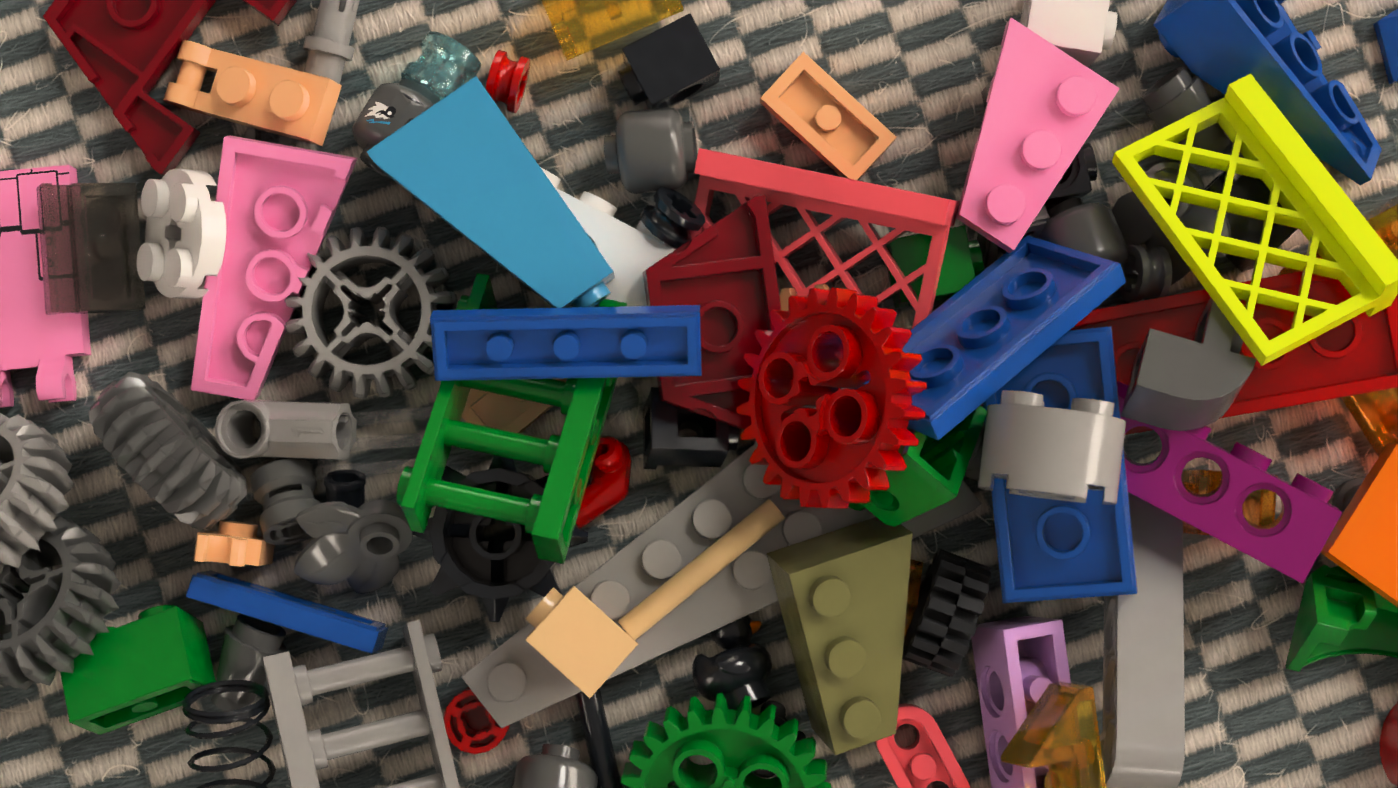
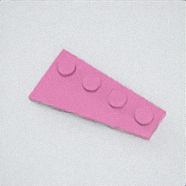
[191,135,357,400]

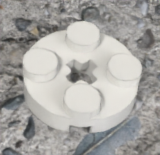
[137,169,226,299]

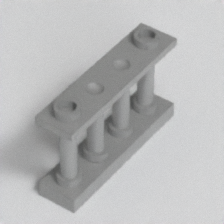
[263,620,460,788]

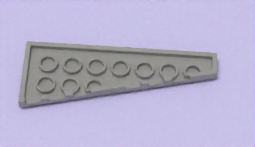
[461,388,982,729]

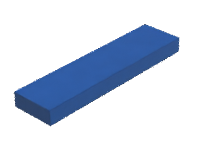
[430,305,702,381]

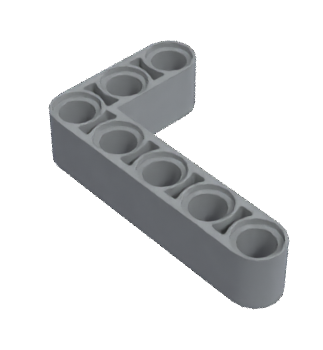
[1082,492,1185,788]

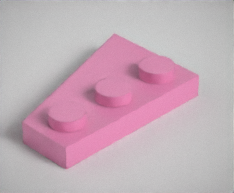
[956,18,1120,253]

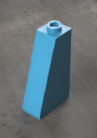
[366,76,615,308]

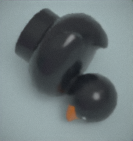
[692,615,772,710]

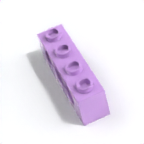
[971,616,1085,788]

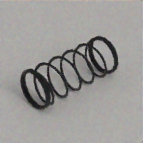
[182,680,276,788]

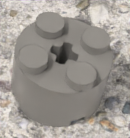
[978,390,1126,505]

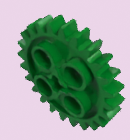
[621,693,832,788]

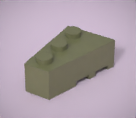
[766,517,913,755]

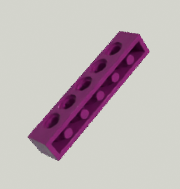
[981,380,1342,584]

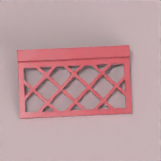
[690,148,960,329]

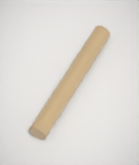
[617,499,785,640]

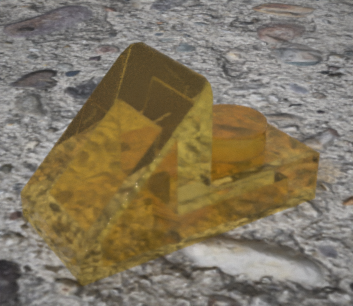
[1001,682,1106,788]

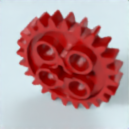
[736,287,927,509]

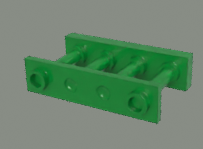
[396,273,627,564]

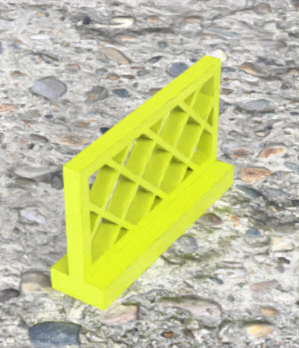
[1112,73,1398,366]

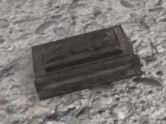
[36,183,146,315]

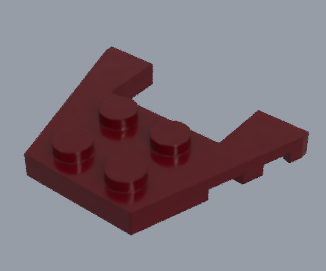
[43,0,297,176]

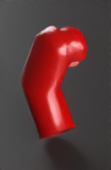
[576,436,632,529]

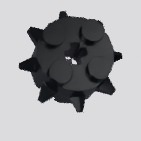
[413,455,588,622]

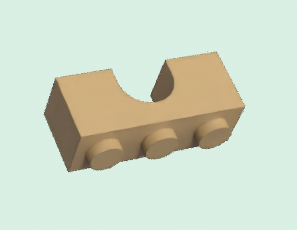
[525,586,638,698]

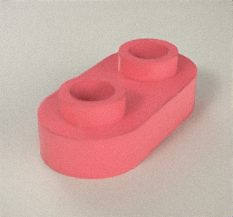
[875,703,970,788]

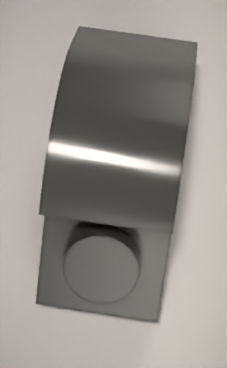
[1121,298,1256,431]

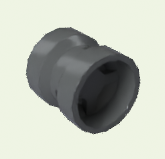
[250,458,320,545]

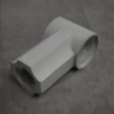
[215,400,357,460]

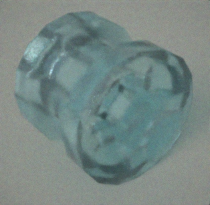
[401,31,481,100]

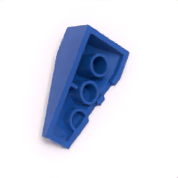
[1153,0,1382,185]

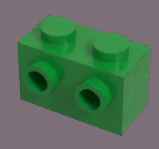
[60,605,216,735]

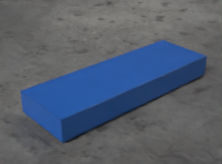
[186,570,389,654]

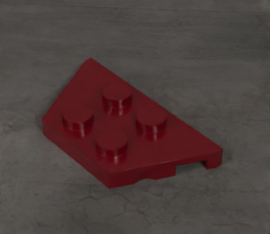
[643,194,793,430]

